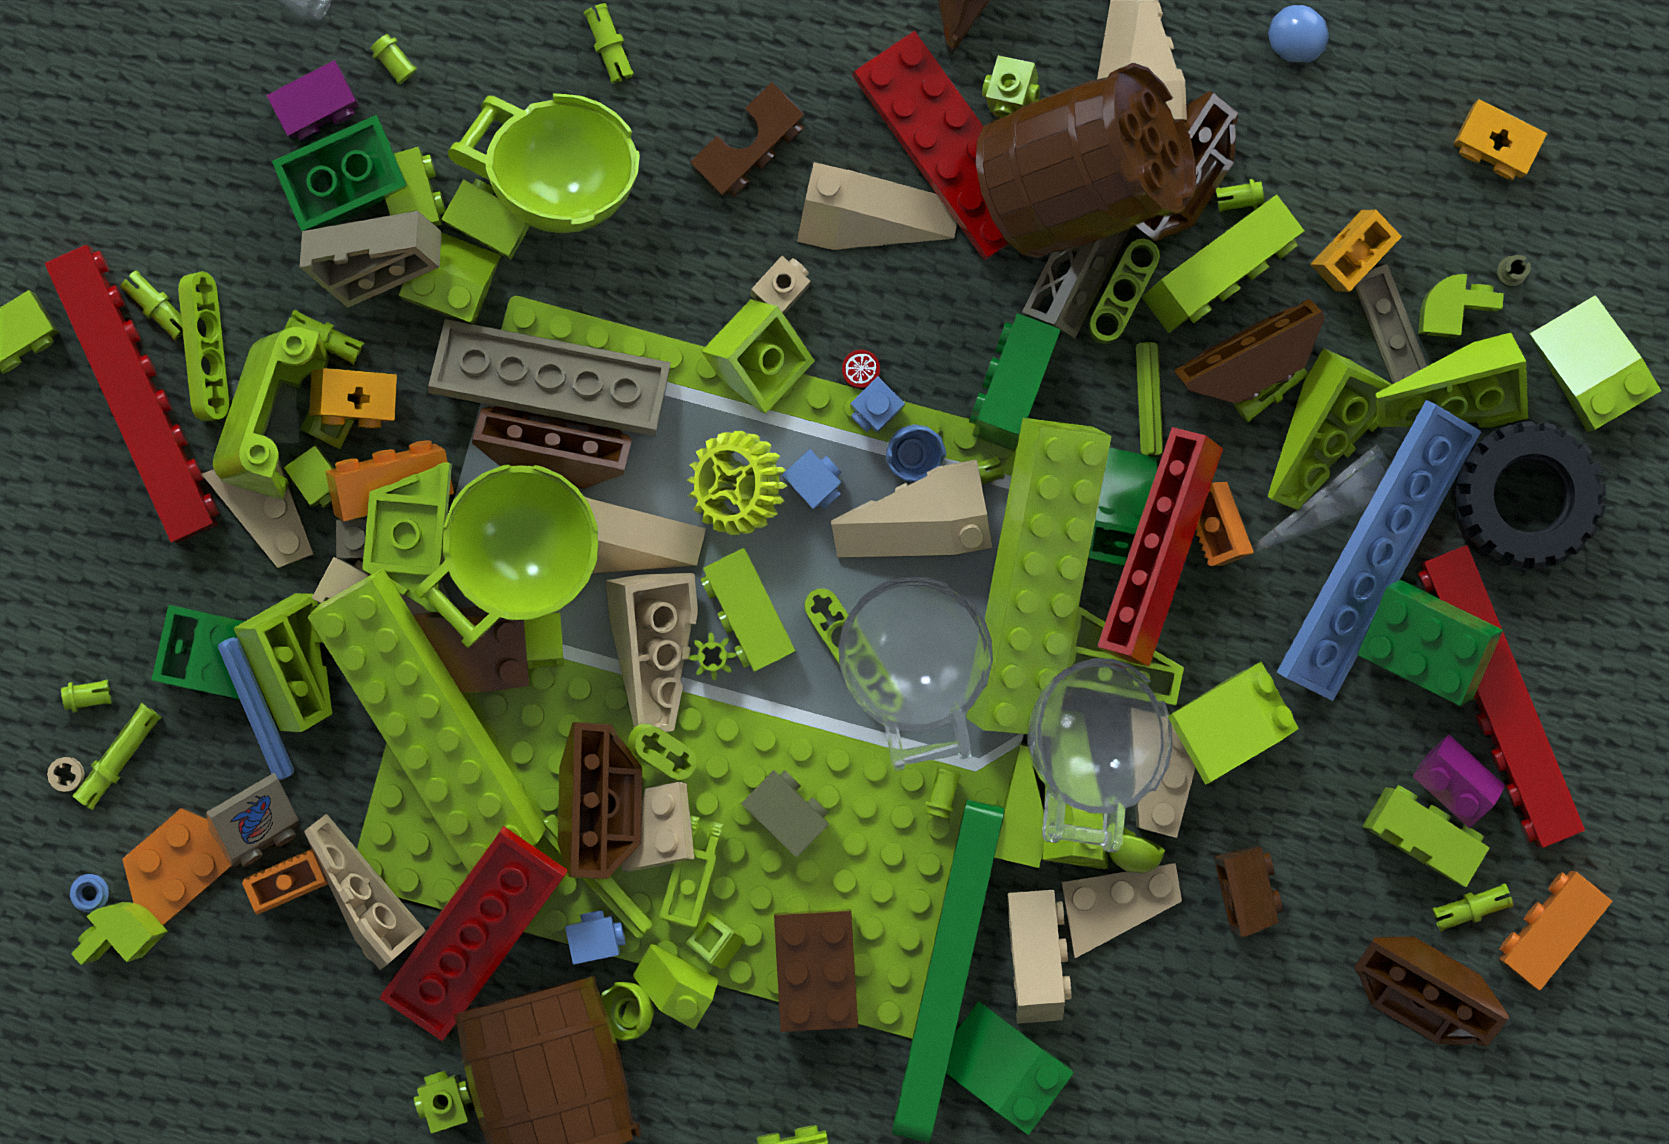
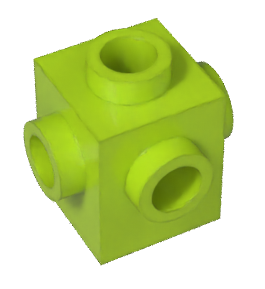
[982,55,1040,118]
[414,1070,473,1133]

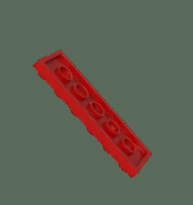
[852,31,1009,261]
[379,826,568,1041]

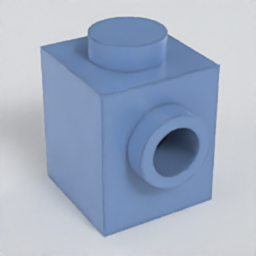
[850,376,905,434]
[782,449,842,510]
[565,910,626,965]

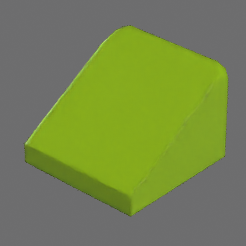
[300,412,354,449]
[685,912,745,970]

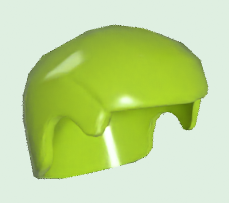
[1107,823,1165,874]
[601,982,655,1041]

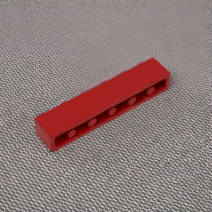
[1097,427,1223,667]

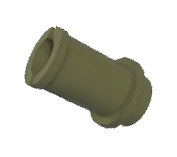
[1497,255,1531,286]

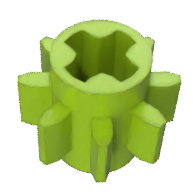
[689,633,737,680]

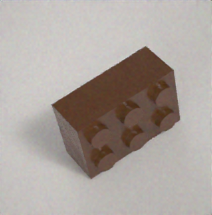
[774,909,858,1032]

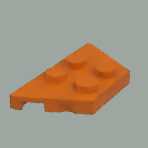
[122,808,232,926]

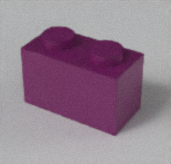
[266,60,359,142]
[1413,734,1505,829]

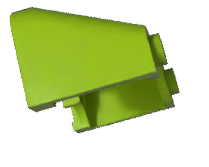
[213,327,330,500]

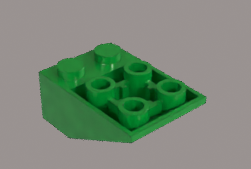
[1088,448,1157,568]
[152,605,268,705]

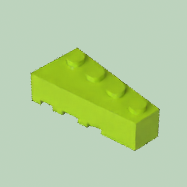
[1141,194,1304,333]

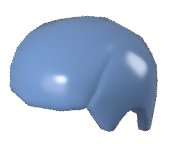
[1268,5,1329,63]
[886,424,946,482]

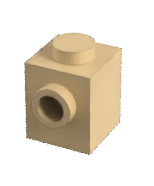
[750,256,810,314]

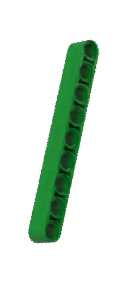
[892,799,1004,1143]

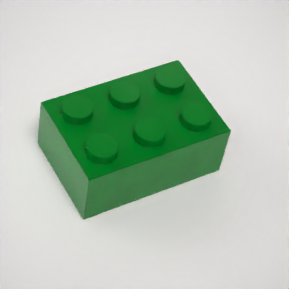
[969,313,1061,451]
[1357,580,1503,706]

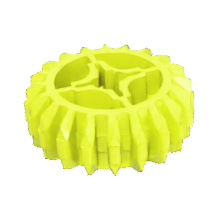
[686,431,788,535]

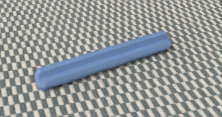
[218,637,294,780]

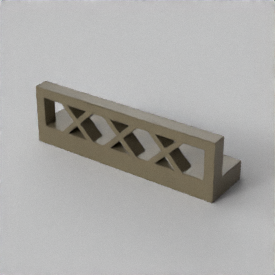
[1022,228,1130,339]

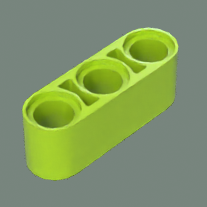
[1088,239,1160,344]

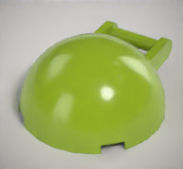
[447,93,640,233]
[414,464,598,648]

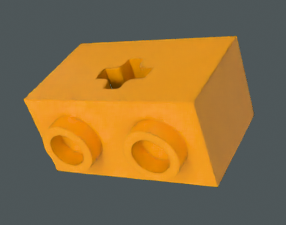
[1453,99,1547,180]
[1310,210,1402,292]
[309,368,397,428]

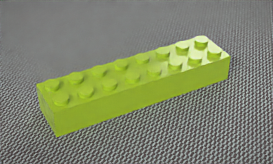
[966,418,1112,737]
[308,568,546,872]

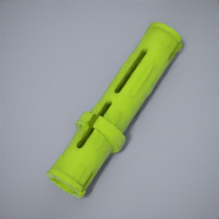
[72,702,161,810]

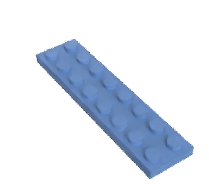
[1277,400,1481,701]

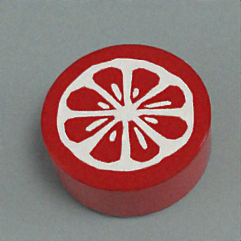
[842,350,880,389]

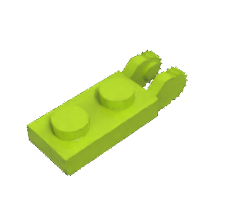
[659,816,723,929]

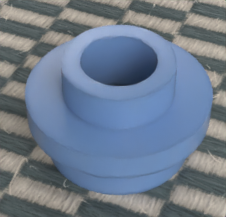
[70,874,109,913]

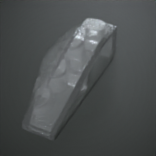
[1252,444,1391,554]

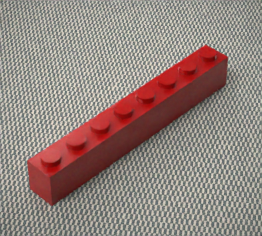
[44,244,220,544]
[1417,545,1585,848]

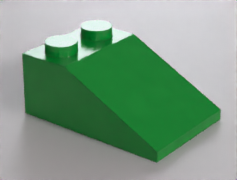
[272,115,408,232]
[946,1001,1074,1135]

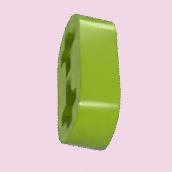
[628,723,697,780]

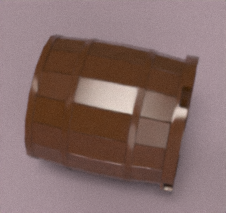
[976,63,1196,258]
[454,976,642,1144]

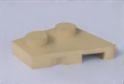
[622,782,694,872]

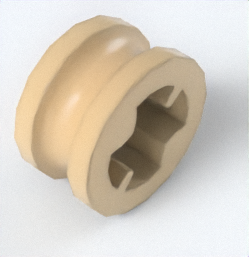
[47,757,85,792]

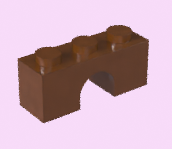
[690,82,805,198]

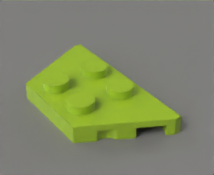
[362,462,452,612]

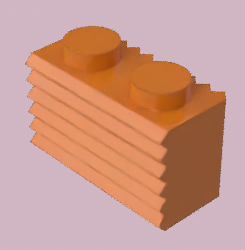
[1196,482,1254,566]
[242,849,328,915]

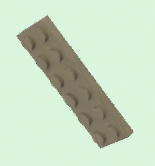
[428,319,671,436]

